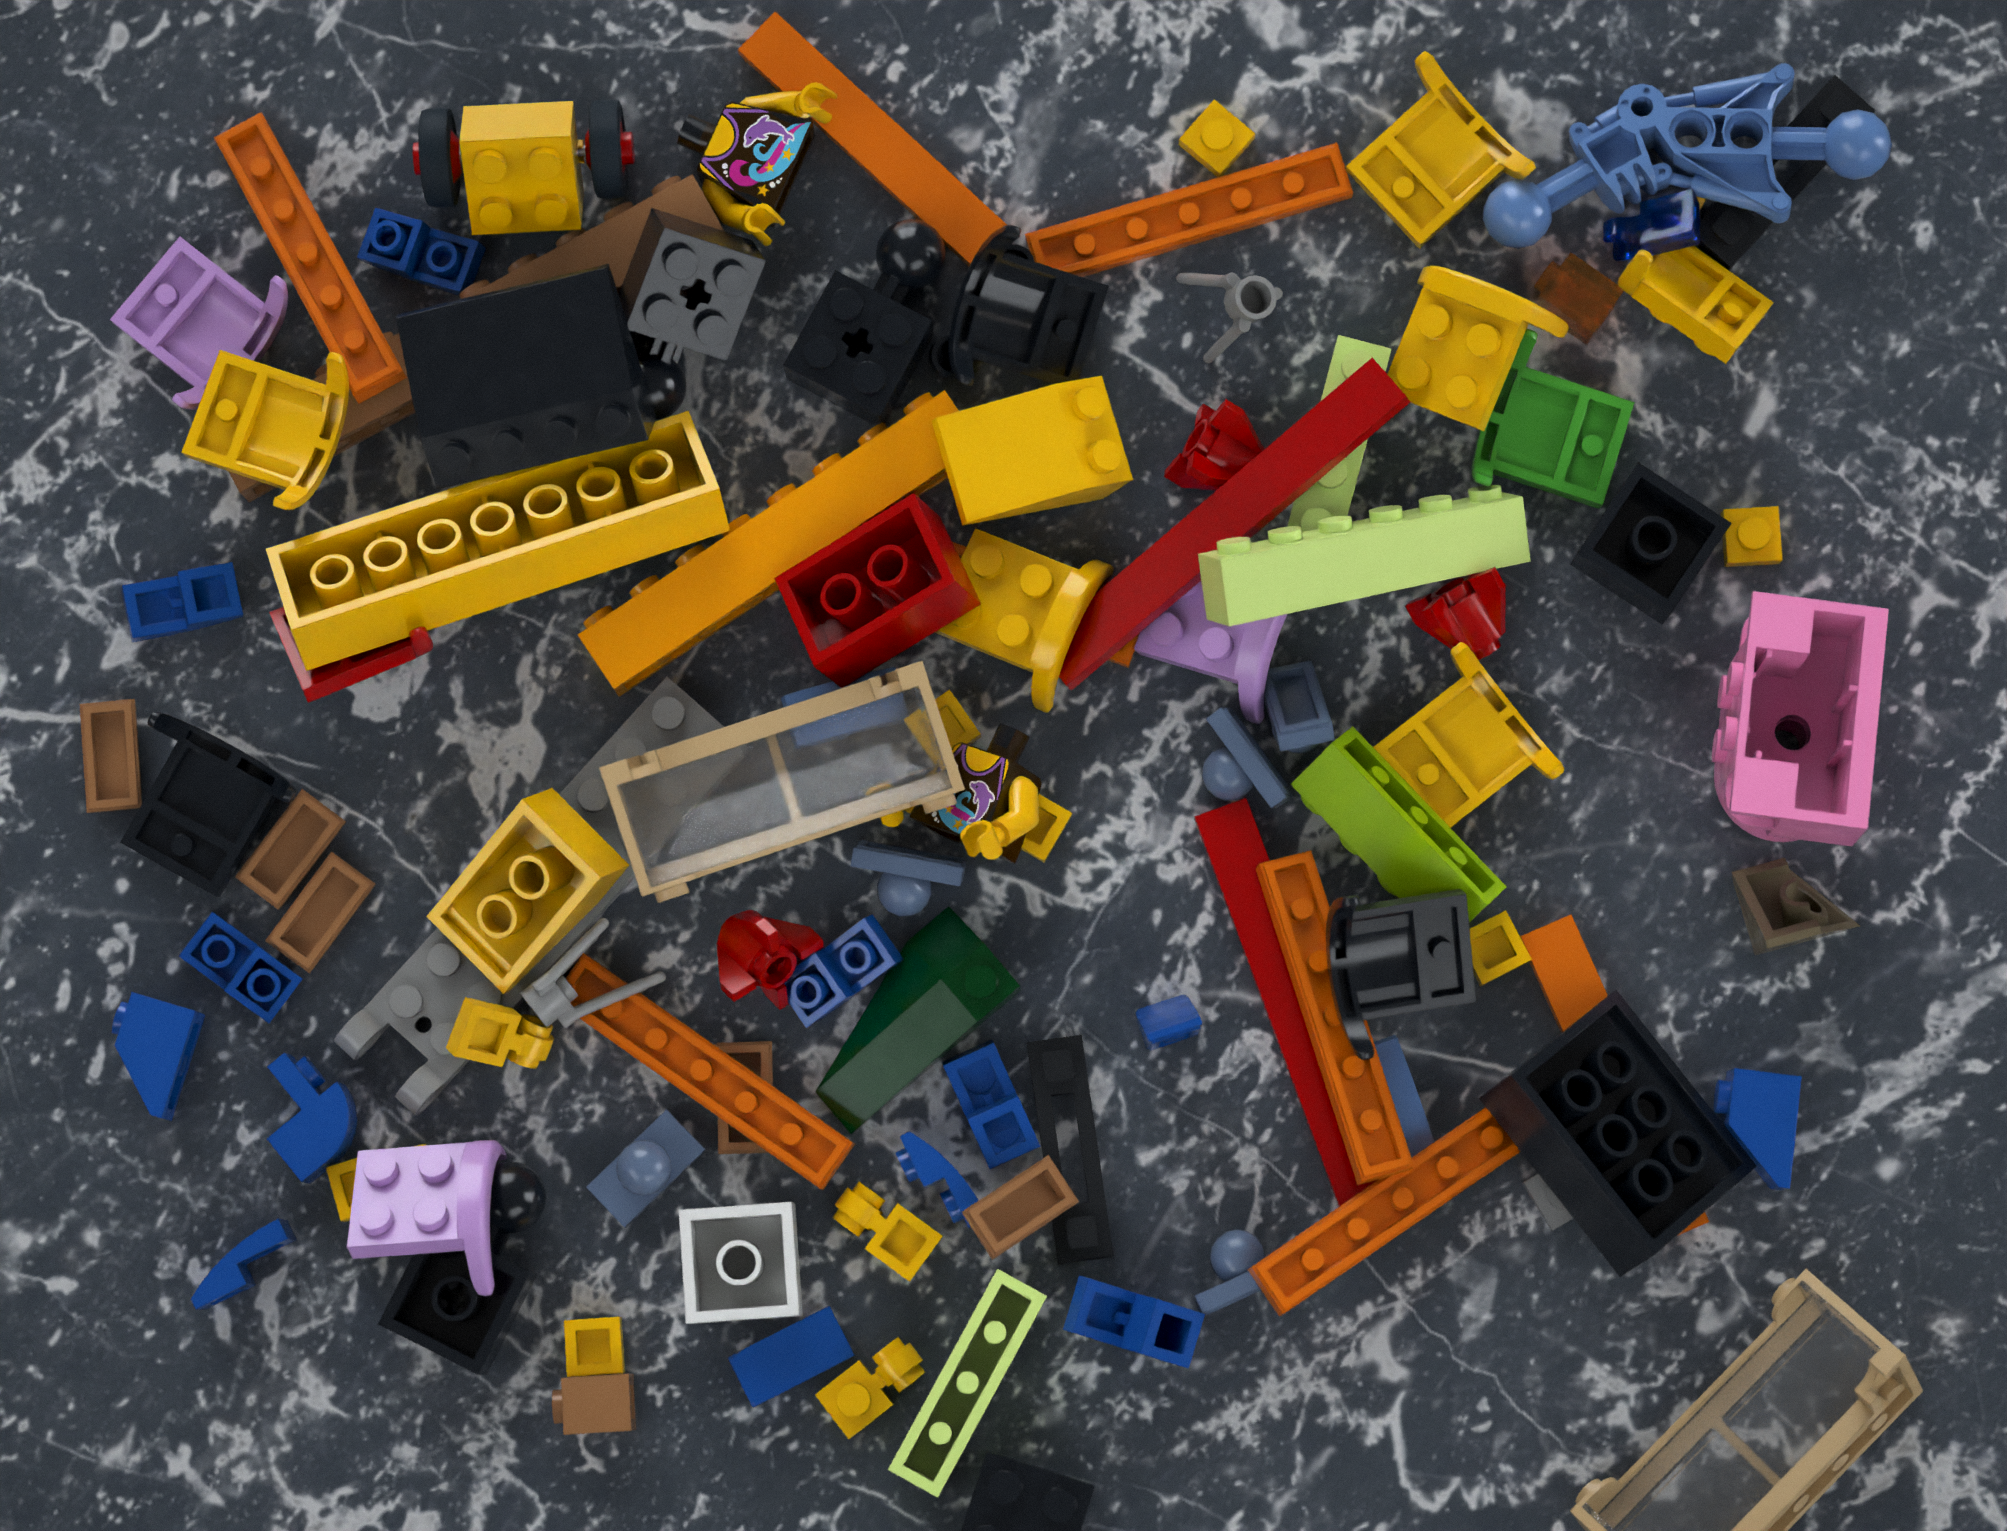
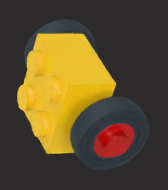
[413,99,635,235]

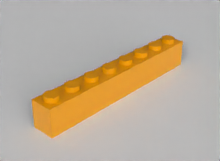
[578,390,959,697]

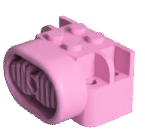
[1712,591,1889,846]

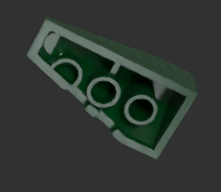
[815,906,1021,1135]

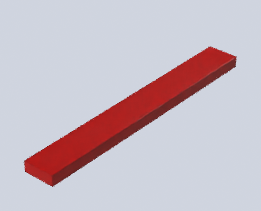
[1059,357,1410,690]
[1194,798,1379,1207]

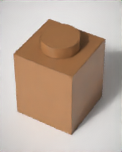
[552,1374,636,1435]

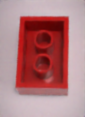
[774,493,981,688]

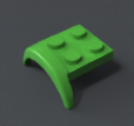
[1472,329,1635,509]

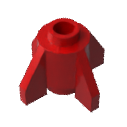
[1164,399,1264,491]
[1405,567,1506,660]
[717,910,824,1010]

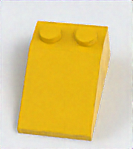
[932,376,1133,526]
[426,788,629,994]

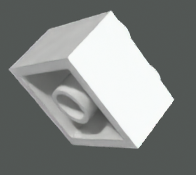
[679,1202,803,1324]

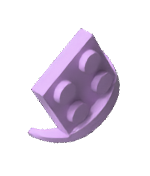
[110,236,288,410]
[1134,581,1287,724]
[347,1140,506,1296]

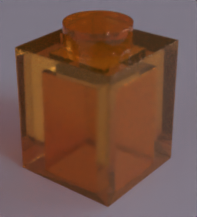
[1534,252,1624,345]

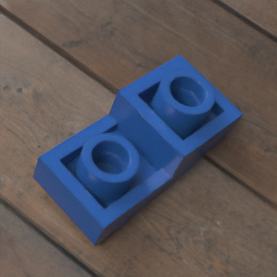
[357,207,486,296]
[179,911,303,1023]
[784,914,904,1028]
[895,1132,979,1230]

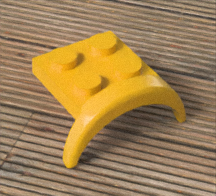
[1346,51,1536,249]
[1618,194,1774,364]
[1387,266,1569,432]
[181,350,349,510]
[934,528,1114,713]
[1373,642,1565,828]

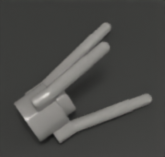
[1176,272,1283,363]
[519,918,666,1029]

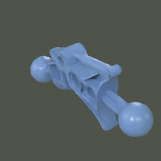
[1483,63,1892,249]

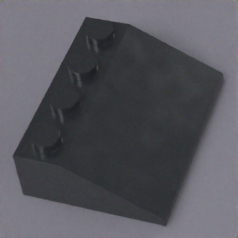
[396,264,656,489]
[1479,990,1757,1277]

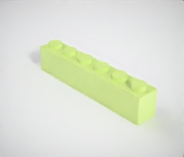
[1198,485,1531,626]

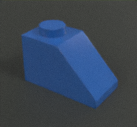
[112,992,205,1121]
[1713,1068,1802,1190]

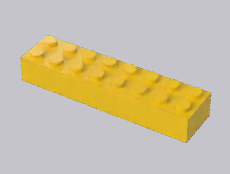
[266,410,730,671]

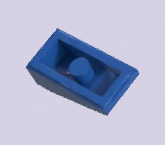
[1135,995,1203,1051]
[728,1306,855,1408]

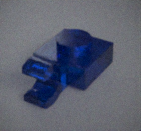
[1603,189,1700,261]

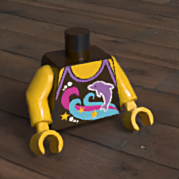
[677,82,837,246]
[865,723,1042,864]

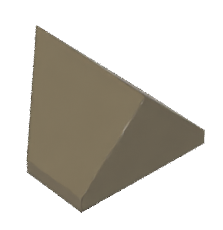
[1732,858,1860,955]

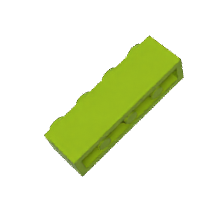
[1290,726,1507,923]

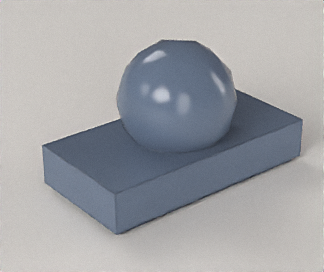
[1264,661,1335,753]
[1202,707,1294,808]
[850,839,967,917]
[586,1109,706,1228]
[1193,1229,1266,1316]

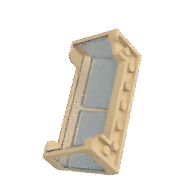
[599,661,965,903]
[1570,1269,1923,1531]

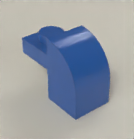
[267,1053,357,1184]
[1063,1275,1205,1369]

